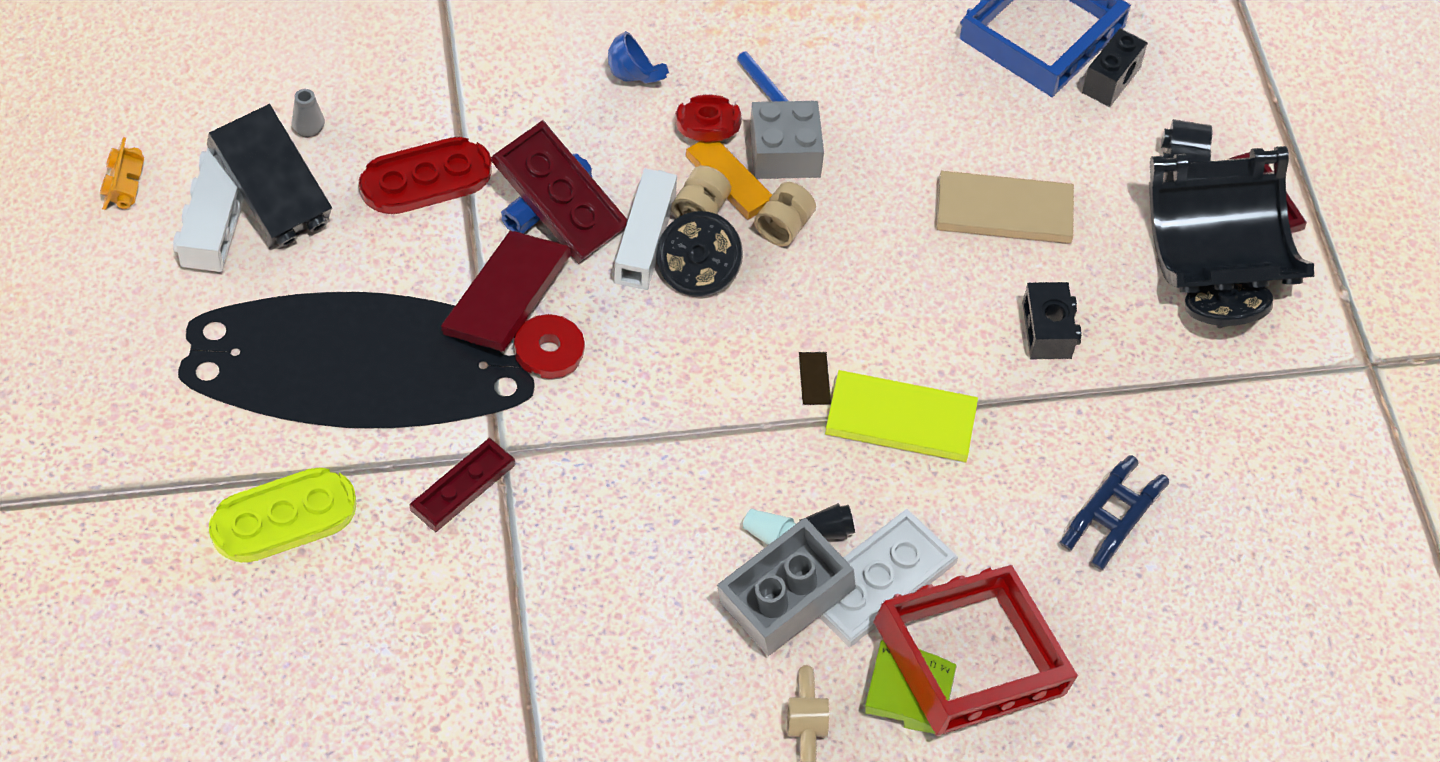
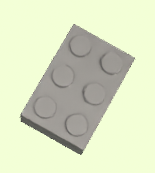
[717,517,856,656]

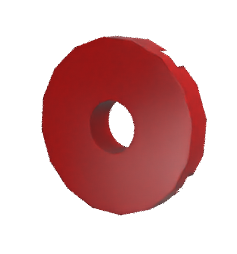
[675,94,742,142]
[514,314,585,379]

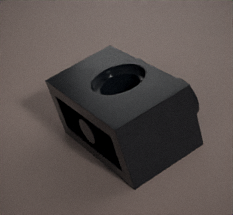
[1082,28,1148,107]
[1022,282,1082,360]

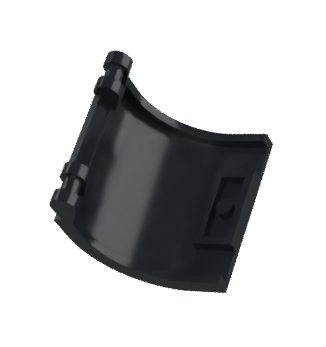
[1149,146,1315,293]

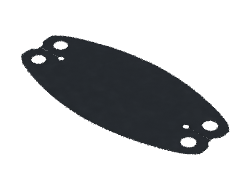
[178,292,535,428]

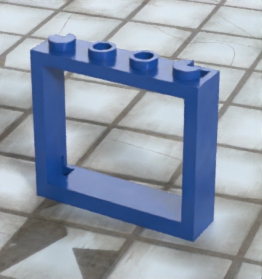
[959,0,1131,98]

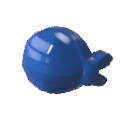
[608,31,669,84]

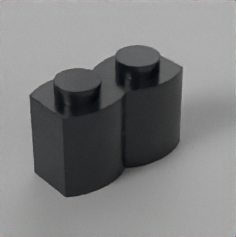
[1161,119,1212,181]

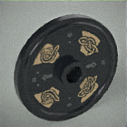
[657,211,743,297]
[1185,282,1273,329]

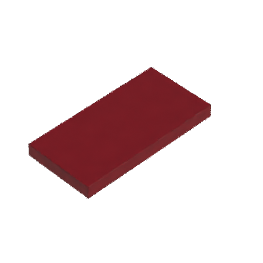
[490,120,628,264]
[441,230,571,352]

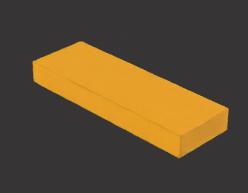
[686,141,772,220]

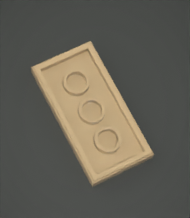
[937,170,1074,244]

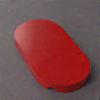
[359,137,492,214]

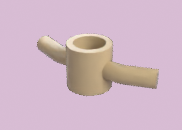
[787,665,829,762]

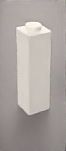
[614,168,677,290]

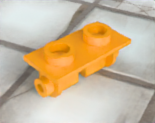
[100,137,144,210]

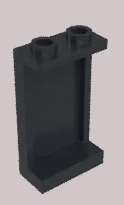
[206,104,332,248]

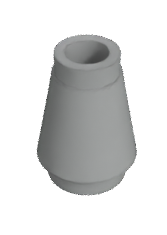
[291,89,325,137]

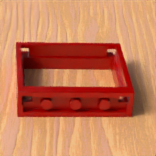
[873,565,1078,736]

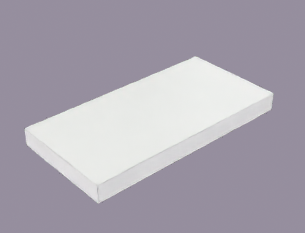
[819,509,958,648]

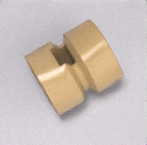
[671,166,731,218]
[754,182,816,247]

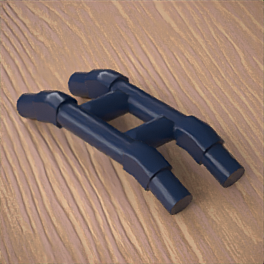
[1059,455,1169,571]

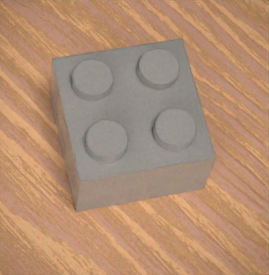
[750,101,824,179]

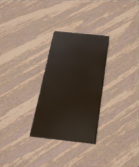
[799,352,831,405]

